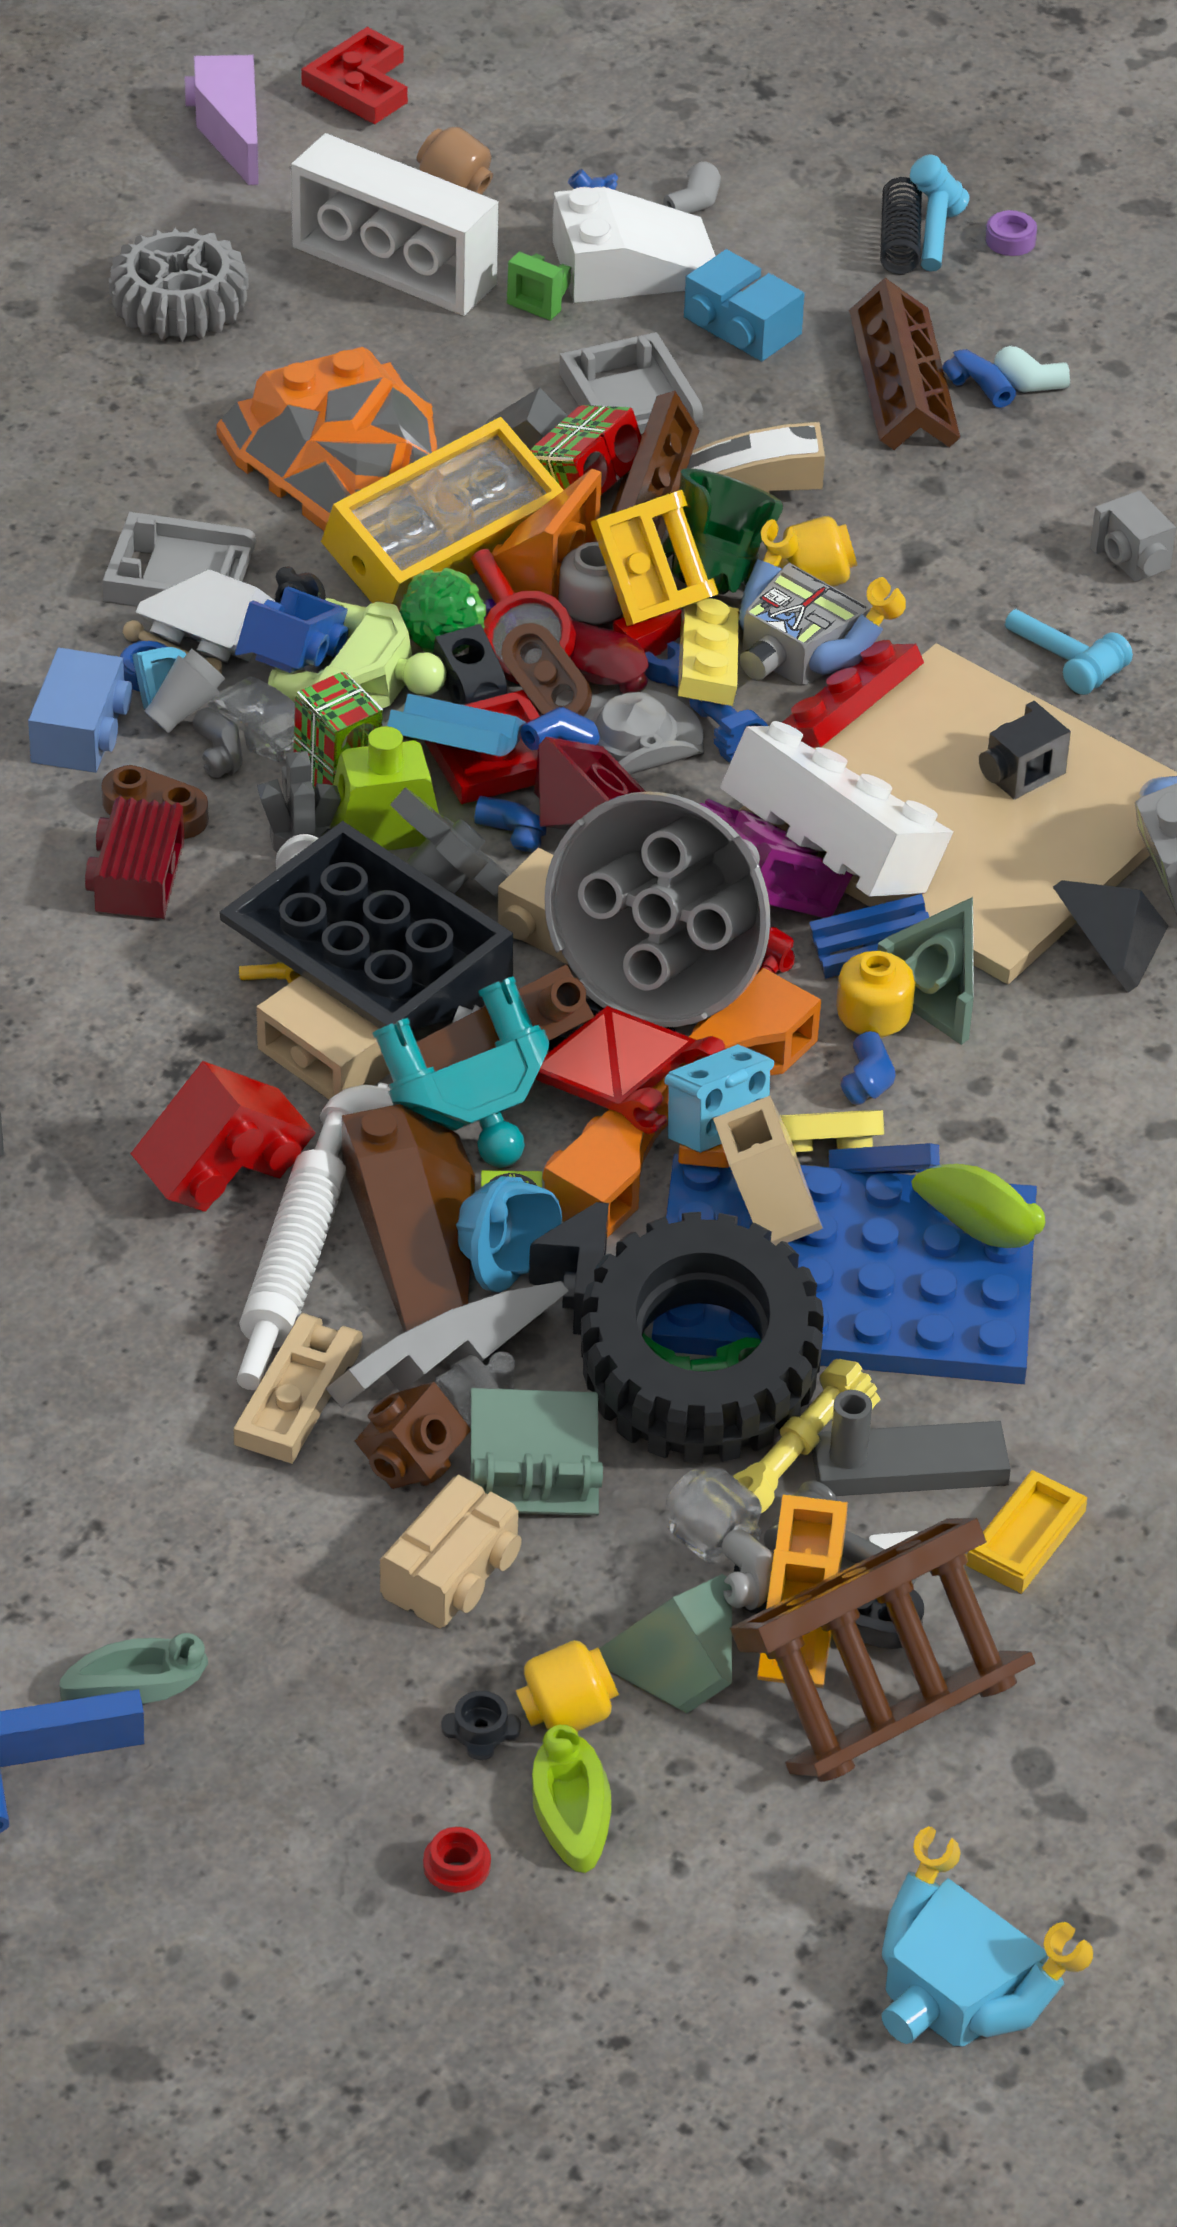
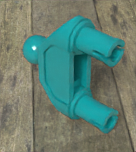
[372,976,549,1168]

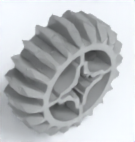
[108,227,249,342]

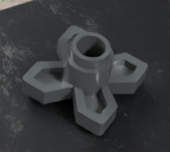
[390,787,509,899]

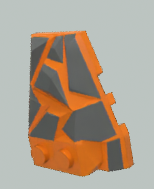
[216,347,437,531]

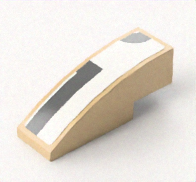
[687,422,825,493]

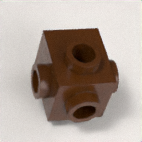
[354,1382,471,1489]

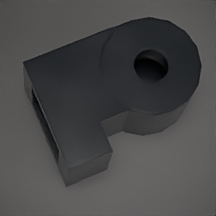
[433,624,508,705]

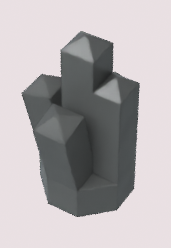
[257,751,341,852]

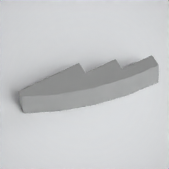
[326,1281,569,1408]

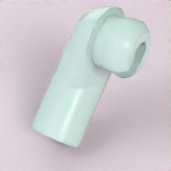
[994,346,1070,392]

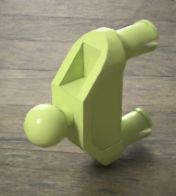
[268,598,447,717]

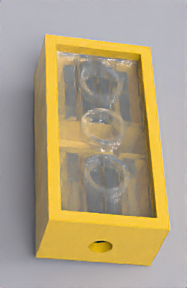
[321,417,563,611]

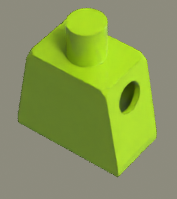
[330,726,439,851]

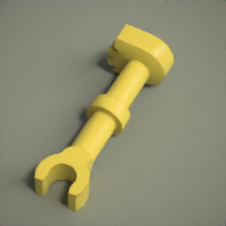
[721,1359,881,1516]

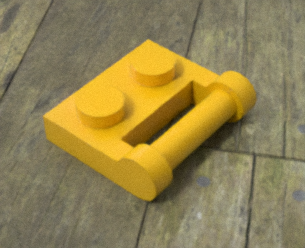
[591,490,719,626]

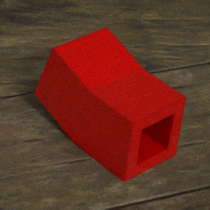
[613,609,682,656]

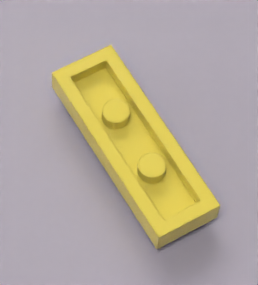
[678,598,739,706]

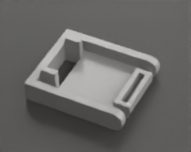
[559,332,703,434]
[102,512,256,606]

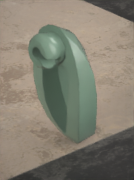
[59,1633,208,1704]

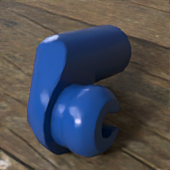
[520,707,600,750]
[474,796,547,853]
[840,1031,895,1105]

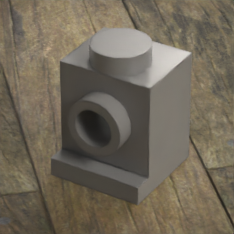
[1090,490,1176,582]

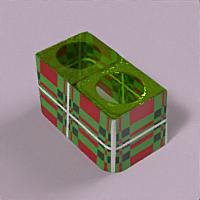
[293,672,383,789]

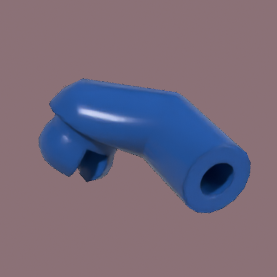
[942,349,1016,408]

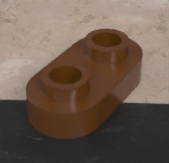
[501,623,592,716]
[101,765,209,839]

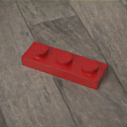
[782,640,924,748]

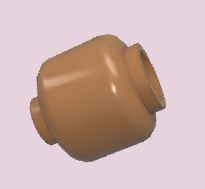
[416,127,493,194]

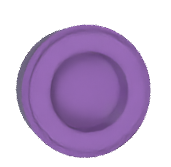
[985,210,1037,256]

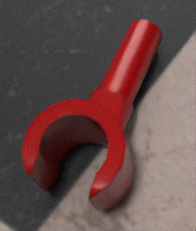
[757,927,795,974]

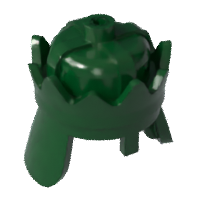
[662,468,783,595]

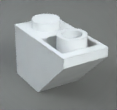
[136,569,275,663]

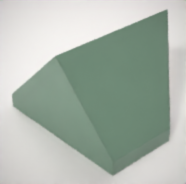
[877,897,974,1045]
[599,1574,732,1713]

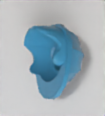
[456,1176,562,1293]

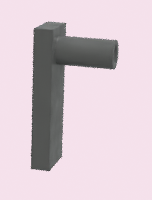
[812,1390,1011,1496]

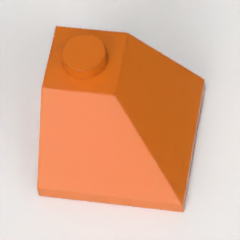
[492,469,602,617]

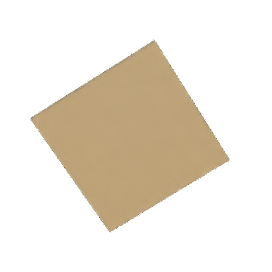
[739,643,1177,985]

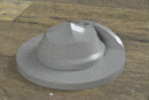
[584,689,704,774]

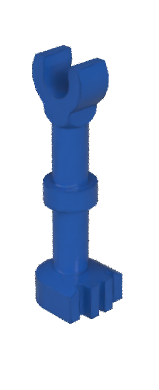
[645,641,768,763]

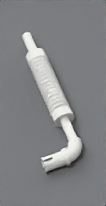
[237,1083,393,1390]

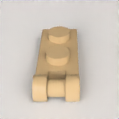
[234,1313,363,1464]

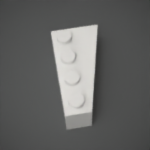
[720,721,954,897]

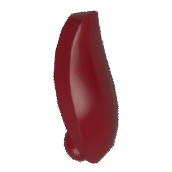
[556,620,648,694]

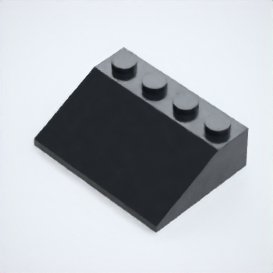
[219,821,513,1030]

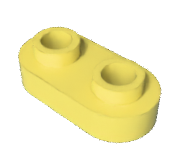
[780,1110,884,1152]

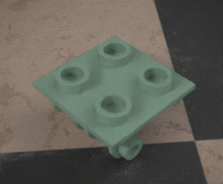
[470,1388,603,1516]

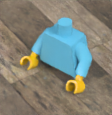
[881,1826,1093,2046]

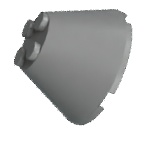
[545,792,770,1027]

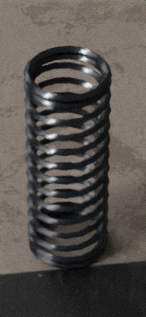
[880,177,922,274]

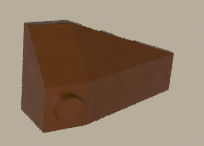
[342,1104,475,1333]

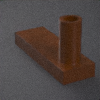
[417,964,594,1071]

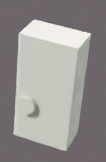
[291,133,498,316]

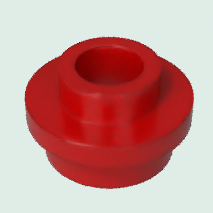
[423,1827,491,1893]

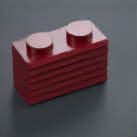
[85,796,184,919]

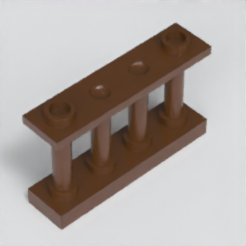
[730,1518,1036,1782]

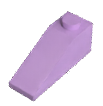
[185,55,259,185]

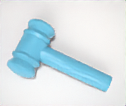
[910,155,969,271]
[1005,609,1133,695]

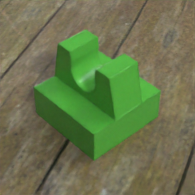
[507,252,571,321]

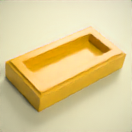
[966,1470,1088,1594]

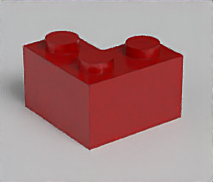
[130,1061,316,1212]

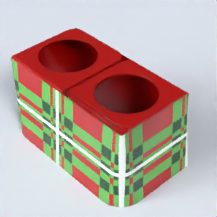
[530,405,642,495]

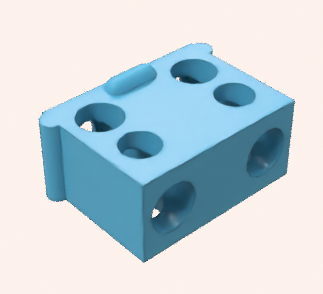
[664,1044,774,1153]

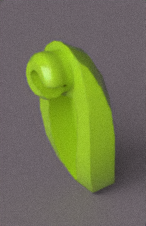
[911,1164,1046,1248]
[532,1725,611,1873]

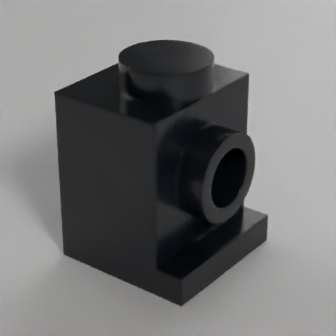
[979,701,1071,800]

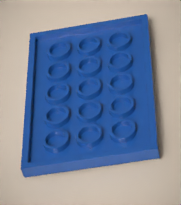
[652,1154,1037,1384]

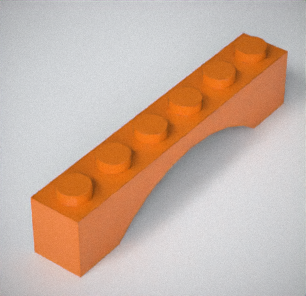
[542,968,821,1238]

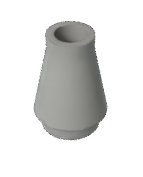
[144,649,225,733]

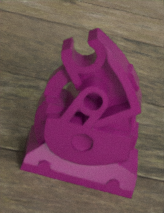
[700,799,853,918]

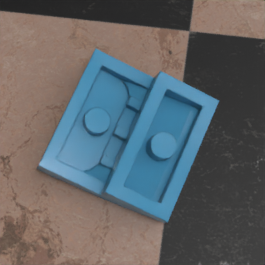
[387,693,527,756]

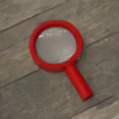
[471,549,576,684]

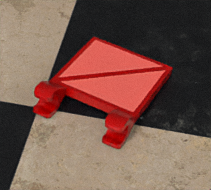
[535,1006,726,1134]

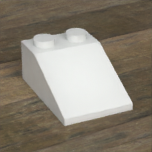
[553,187,715,303]

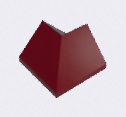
[534,737,646,830]

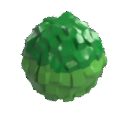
[399,568,486,655]

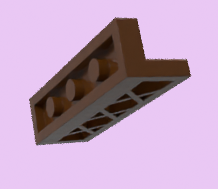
[849,278,961,450]
[610,390,700,542]

